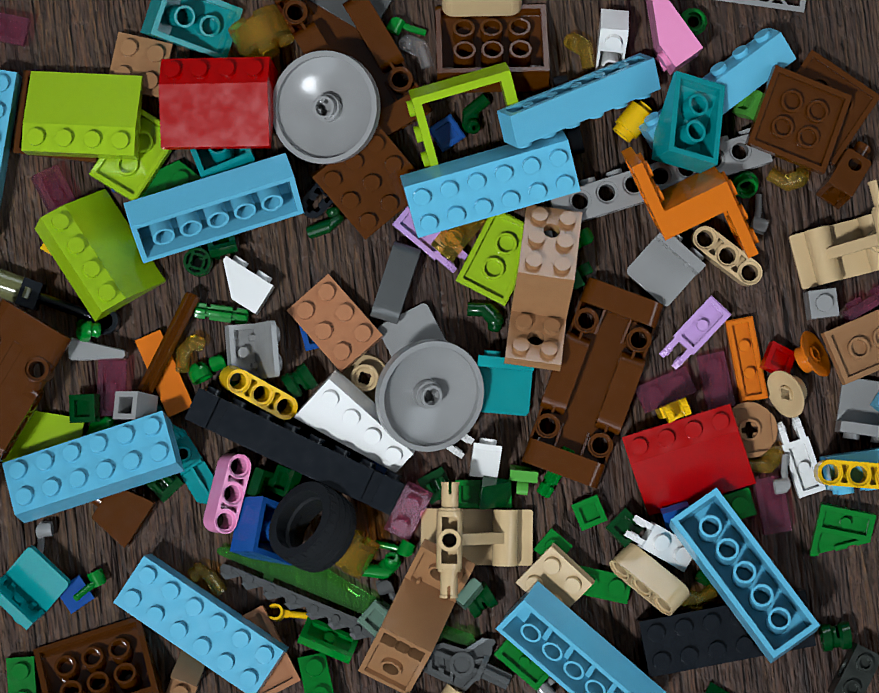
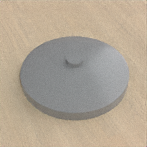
[273,50,380,164]
[375,339,484,452]

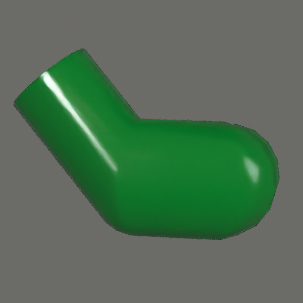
[76,319,101,342]

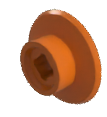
[794,331,831,377]

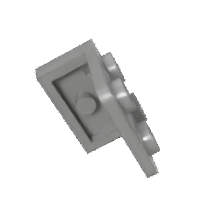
[626,232,706,306]
[378,303,447,357]
[224,320,283,381]
[835,379,879,443]

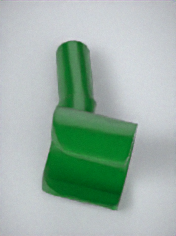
[386,17,427,36]
[578,227,594,249]
[209,355,237,386]
[375,539,416,557]
[73,568,107,601]

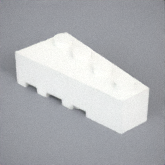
[294,369,415,473]

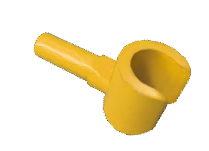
[268,603,308,622]

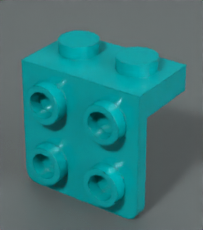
[477,350,534,416]
[0,546,71,630]

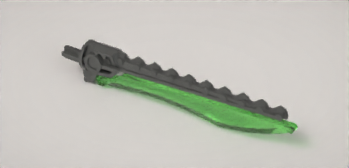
[217,547,512,691]

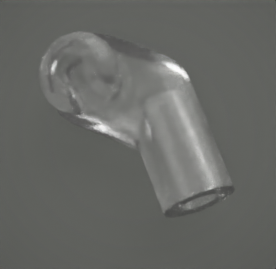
[398,35,434,69]

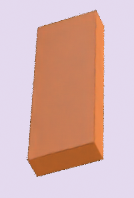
[724,316,768,403]
[135,330,192,417]

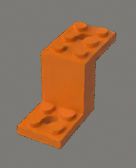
[621,147,759,259]

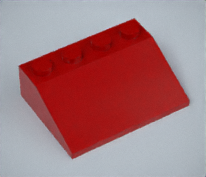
[158,57,278,150]
[622,403,756,516]

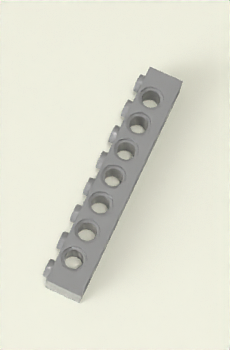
[549,128,773,223]

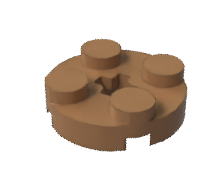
[733,402,778,458]

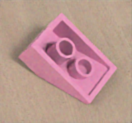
[646,0,703,75]

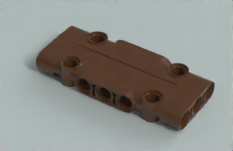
[274,0,433,137]
[521,277,664,489]
[0,298,72,462]

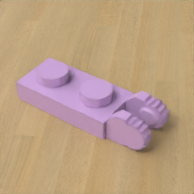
[392,206,468,273]
[659,295,732,370]

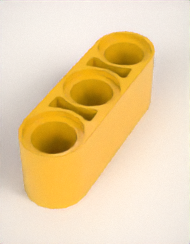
[219,365,298,420]
[813,459,879,489]

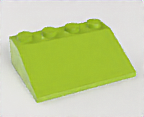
[21,71,143,160]
[34,189,166,322]

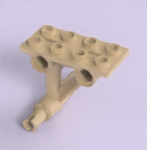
[788,180,879,289]
[421,482,533,598]

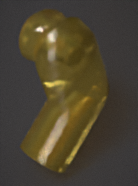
[766,167,809,191]

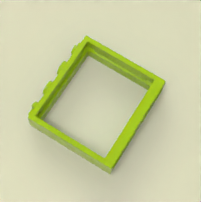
[406,62,518,168]

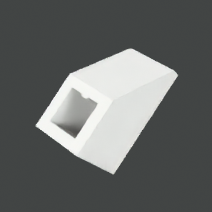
[595,9,629,71]
[223,255,275,315]
[469,438,502,478]

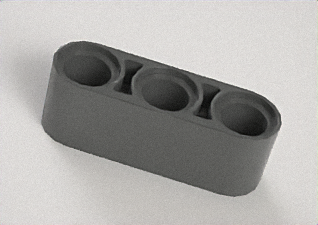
[370,241,421,324]

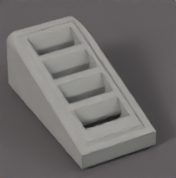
[68,337,128,361]

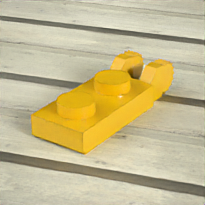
[655,397,692,423]

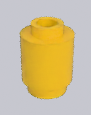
[613,101,652,143]

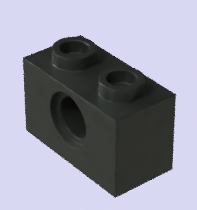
[827,641,879,693]

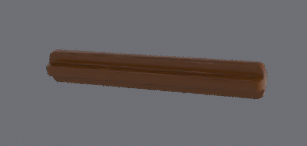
[138,292,199,394]

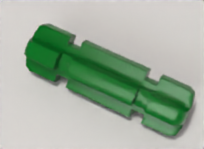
[194,302,249,324]
[537,446,574,498]

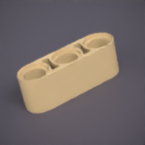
[442,0,522,17]
[690,226,763,287]
[609,543,690,616]

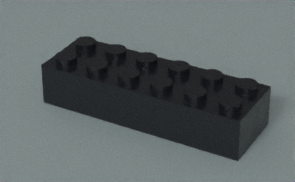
[636,588,816,677]

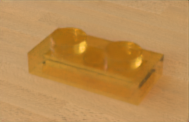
[431,219,486,262]

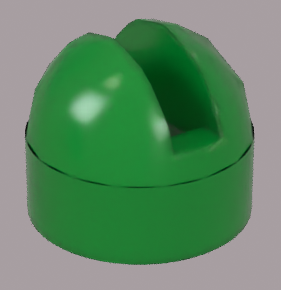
[188,361,213,385]

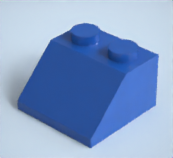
[230,496,292,565]

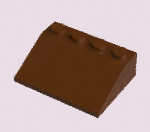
[435,4,550,93]
[33,617,163,693]

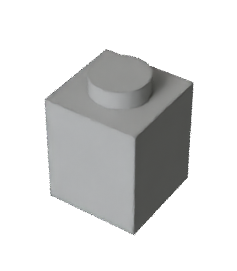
[803,288,840,320]
[113,391,158,422]

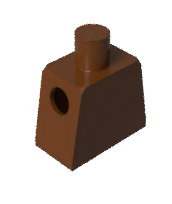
[815,141,872,210]
[91,490,157,548]

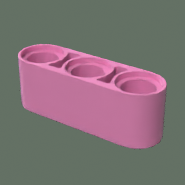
[203,453,251,534]

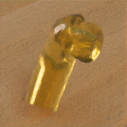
[563,33,595,70]
[175,334,206,373]
[749,446,784,473]
[187,563,227,596]
[681,585,717,609]

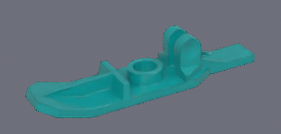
[157,403,214,505]

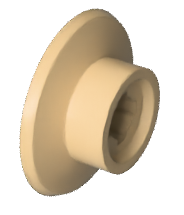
[342,354,386,402]
[766,371,807,418]

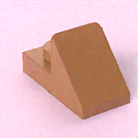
[166,650,206,693]

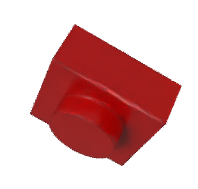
[759,341,795,373]

